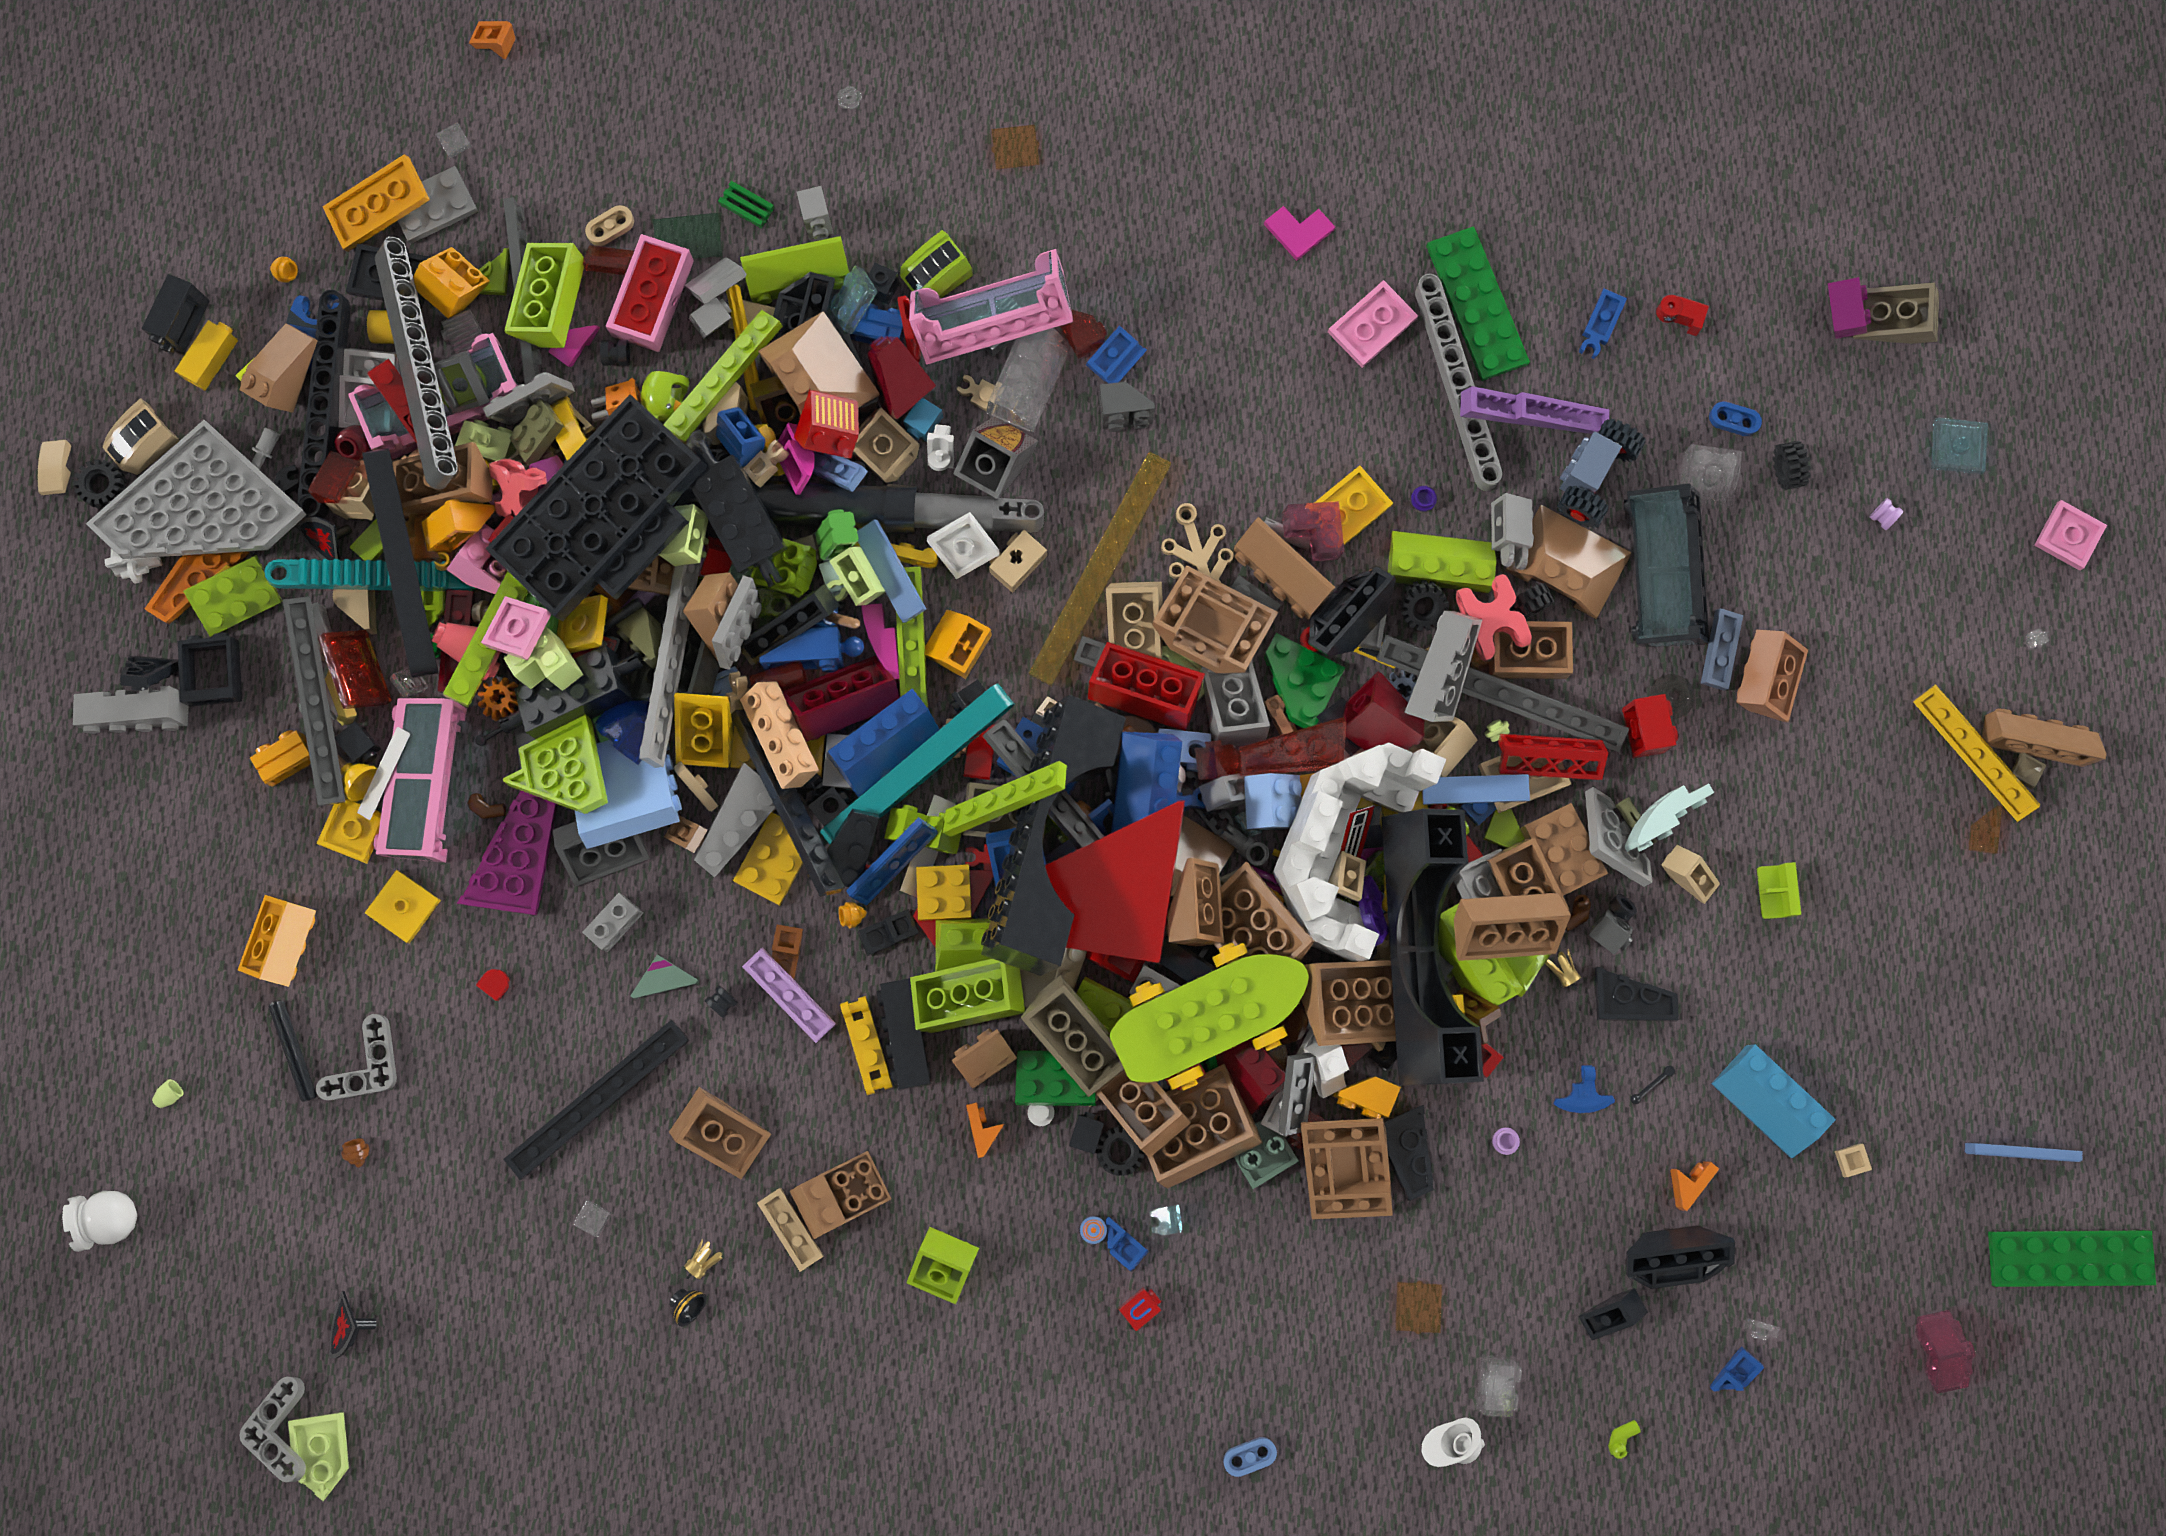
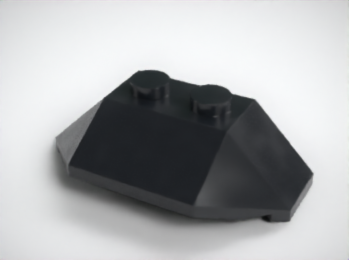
[768,272,835,344]
[1308,566,1396,656]
[1626,1226,1735,1289]

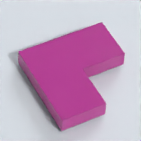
[1264,206,1335,261]

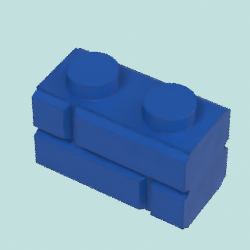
[849,303,904,344]
[716,407,765,467]

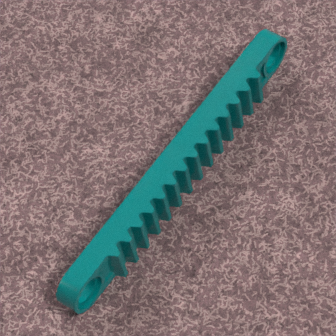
[264,558,478,591]

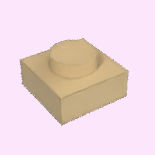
[1835,1144,1872,1177]

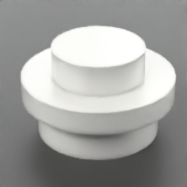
[1028,1105,1054,1126]

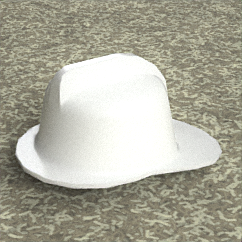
[1422,1418,1485,1467]

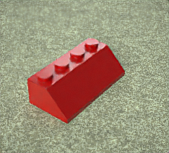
[1088,642,1205,731]

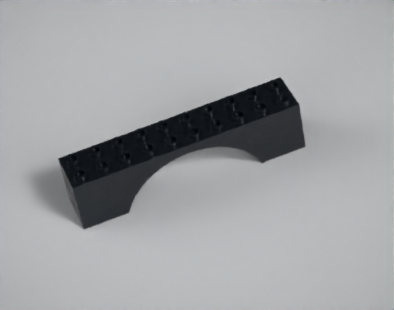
[981,695,1126,976]
[1381,809,1484,1086]

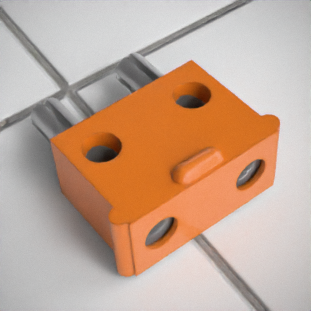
[591,378,641,422]

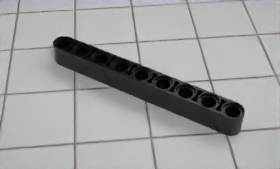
[297,290,351,518]
[362,448,439,678]

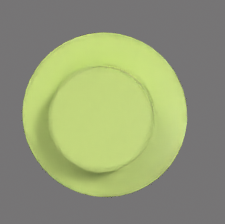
[1484,719,1510,742]

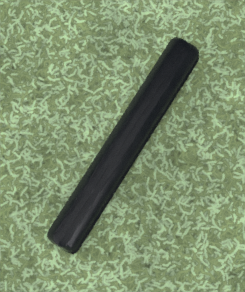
[268,1000,317,1102]

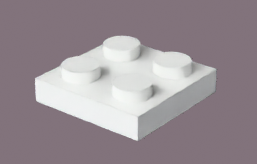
[927,512,999,579]

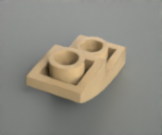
[38,440,71,495]

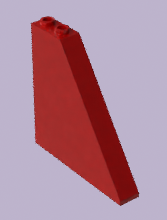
[1045,800,1185,963]

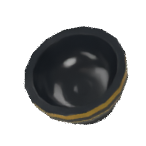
[669,1289,707,1327]

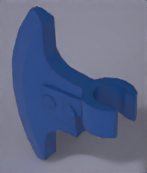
[1554,1065,1615,1113]

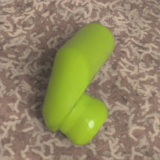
[1608,1420,1641,1459]

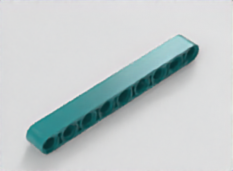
[820,683,1015,844]

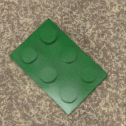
[1015,1051,1096,1106]

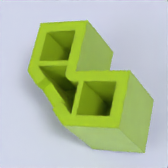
[884,805,962,854]

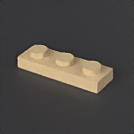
[757,1188,824,1272]

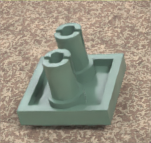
[1233,1119,1298,1189]

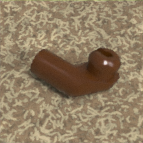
[467,793,506,819]
[1565,894,1591,932]

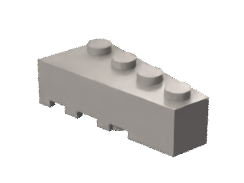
[1405,611,1482,722]
[73,686,188,734]
[694,763,775,877]

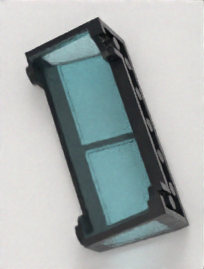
[1624,483,1709,647]

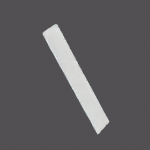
[357,727,410,820]

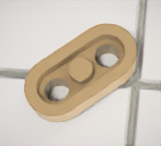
[585,205,634,246]

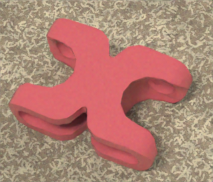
[489,459,547,517]
[1456,574,1532,661]

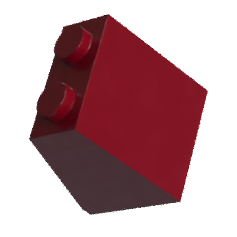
[867,336,936,419]
[1340,671,1425,751]

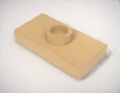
[674,761,718,812]

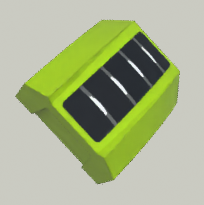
[900,230,973,299]

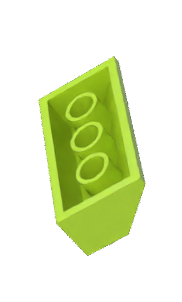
[740,236,852,305]
[504,243,586,348]
[1388,531,1496,593]
[1438,903,1523,1006]

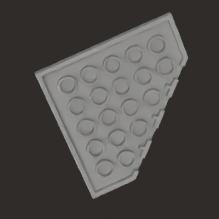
[86,420,307,559]

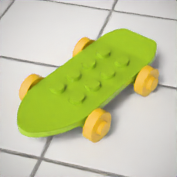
[1110,942,1309,1091]

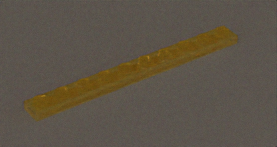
[1029,451,1172,687]

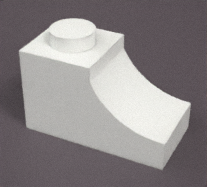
[1303,1042,1349,1098]

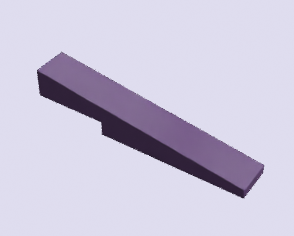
[1460,386,1609,434]

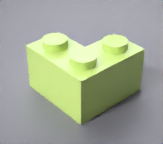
[503,626,583,691]

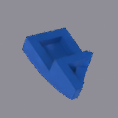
[1106,1216,1149,1272]
[1710,1346,1764,1391]

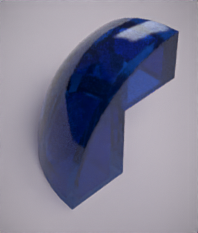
[595,701,650,765]

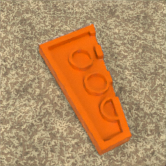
[145,551,250,625]

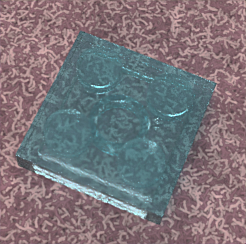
[830,265,878,334]

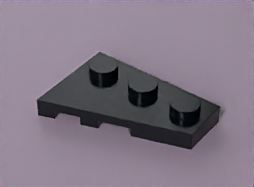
[1595,966,1679,1022]
[1384,1105,1434,1201]

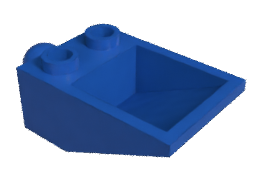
[759,627,864,673]

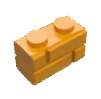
[250,730,311,787]

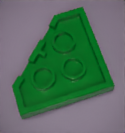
[1264,633,1345,733]

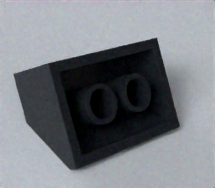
[1159,935,1227,982]

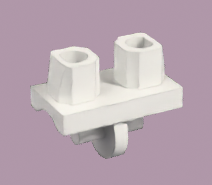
[927,424,954,471]
[104,548,162,584]

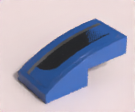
[1088,799,1114,836]

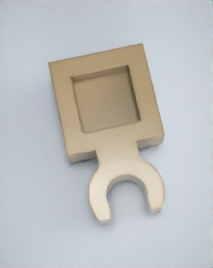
[957,375,1005,415]
[744,440,789,488]

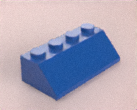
[827,689,940,797]
[1111,732,1183,833]

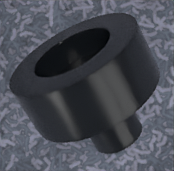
[1610,894,1637,921]

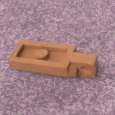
[1264,695,1309,766]

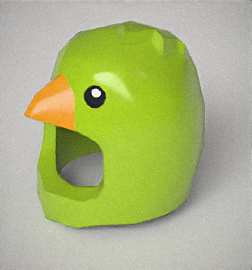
[641,371,689,422]

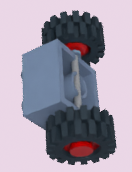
[1557,419,1646,529]

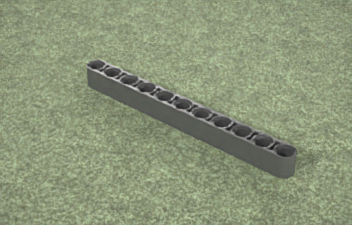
[375,237,458,489]

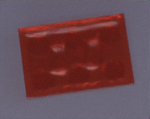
[318,630,392,709]

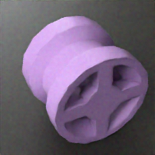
[1870,498,1903,530]

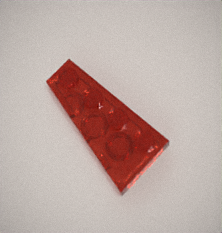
[1238,717,1346,776]

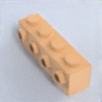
[740,681,819,789]

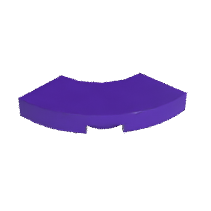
[1358,875,1389,947]

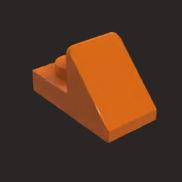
[469,21,515,59]
[966,1103,1004,1158]
[1670,1161,1719,1211]

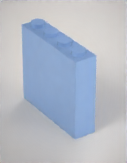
[575,730,682,849]

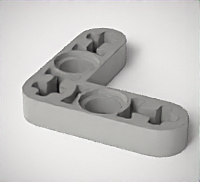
[316,1014,397,1100]
[239,1377,306,1482]

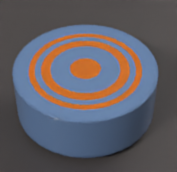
[1080,1216,1107,1244]

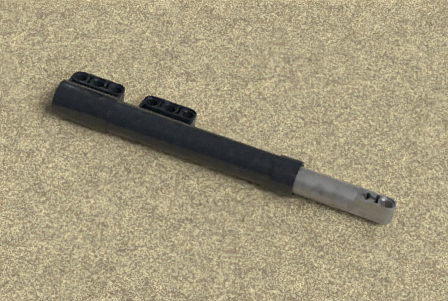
[673,448,1044,535]

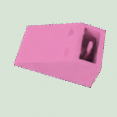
[446,524,530,594]

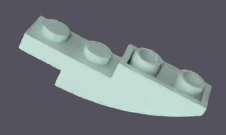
[1625,784,1714,852]

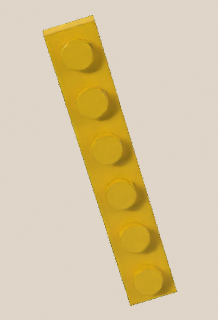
[1913,684,2040,822]

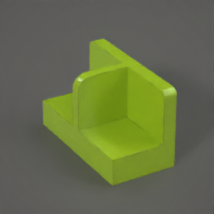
[1757,862,1801,919]

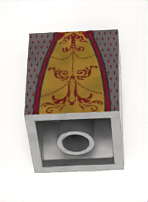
[953,416,1038,499]

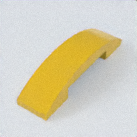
[550,396,587,461]

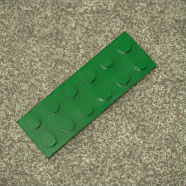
[1426,226,1530,381]
[1988,1230,2156,1287]

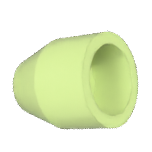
[152,1079,184,1108]

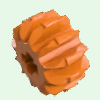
[478,677,519,721]

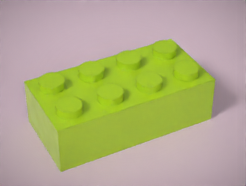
[910,959,1025,1033]

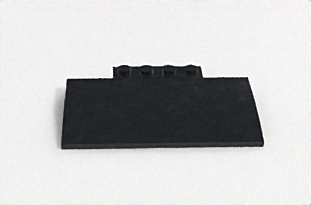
[485,394,708,622]

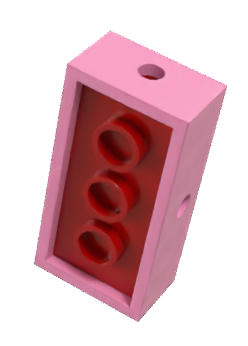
[606,234,694,352]

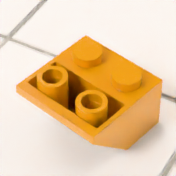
[413,247,490,319]
[421,499,495,553]
[925,610,992,679]
[1332,1077,1401,1119]

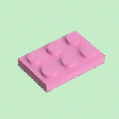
[1328,280,1418,368]

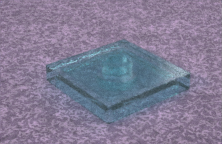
[1931,417,1988,474]

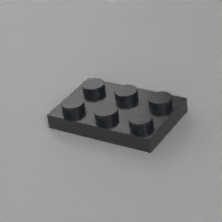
[346,244,431,308]

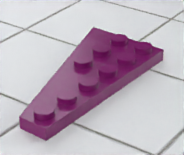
[457,790,558,916]

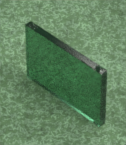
[653,213,722,259]

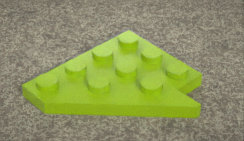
[503,714,608,814]

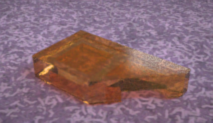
[1969,806,2002,854]

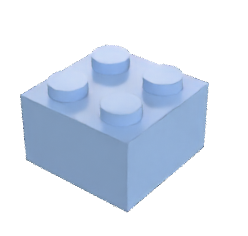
[1244,773,1302,830]

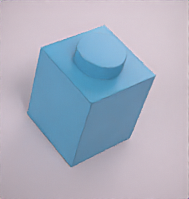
[904,398,943,442]

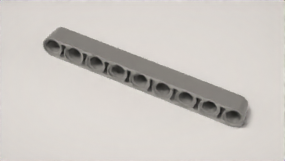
[1415,274,1502,491]

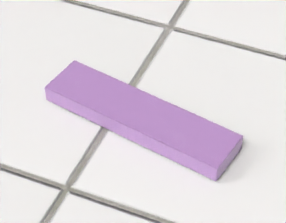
[742,947,836,1043]

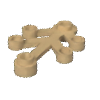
[1161,503,1233,583]

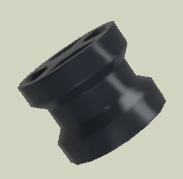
[704,985,738,1018]

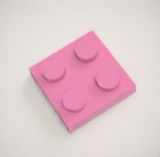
[2034,500,2107,570]
[481,596,551,661]

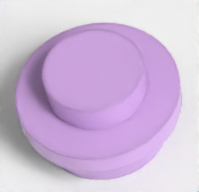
[1492,1128,1520,1155]

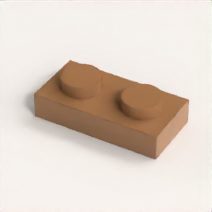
[664,816,707,853]

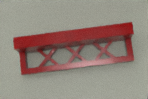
[1498,734,1608,780]

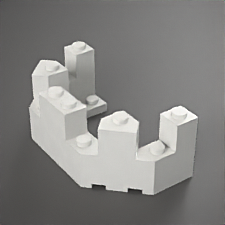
[1273,743,1446,962]

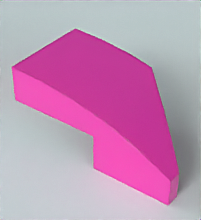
[549,325,600,367]

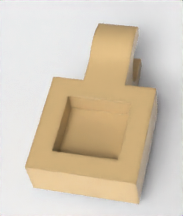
[726,671,750,714]

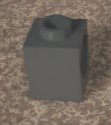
[1589,908,1633,955]

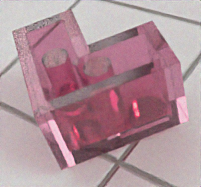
[1282,501,1345,561]
[1915,1310,1975,1394]

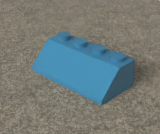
[1711,1044,1836,1158]

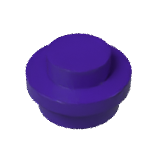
[1411,486,1437,512]

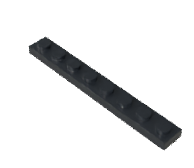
[731,709,845,897]
[503,1020,690,1180]

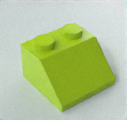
[935,919,991,972]
[907,1227,979,1304]

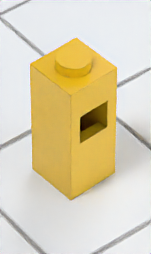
[175,320,238,391]

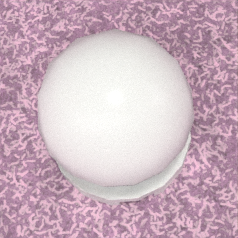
[62,1191,137,1252]

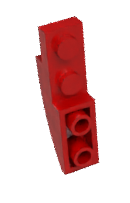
[367,359,417,443]

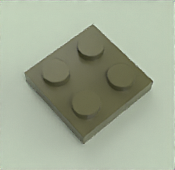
[510,398,564,465]

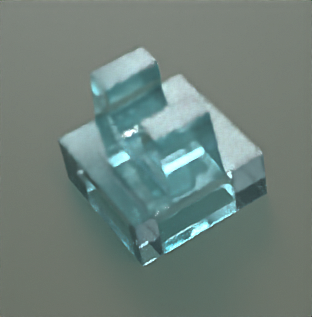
[1149,1205,1183,1235]

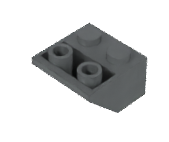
[1099,382,1155,432]

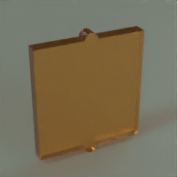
[991,125,1040,170]
[1395,1280,1442,1334]

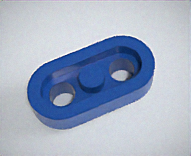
[1709,402,1762,436]

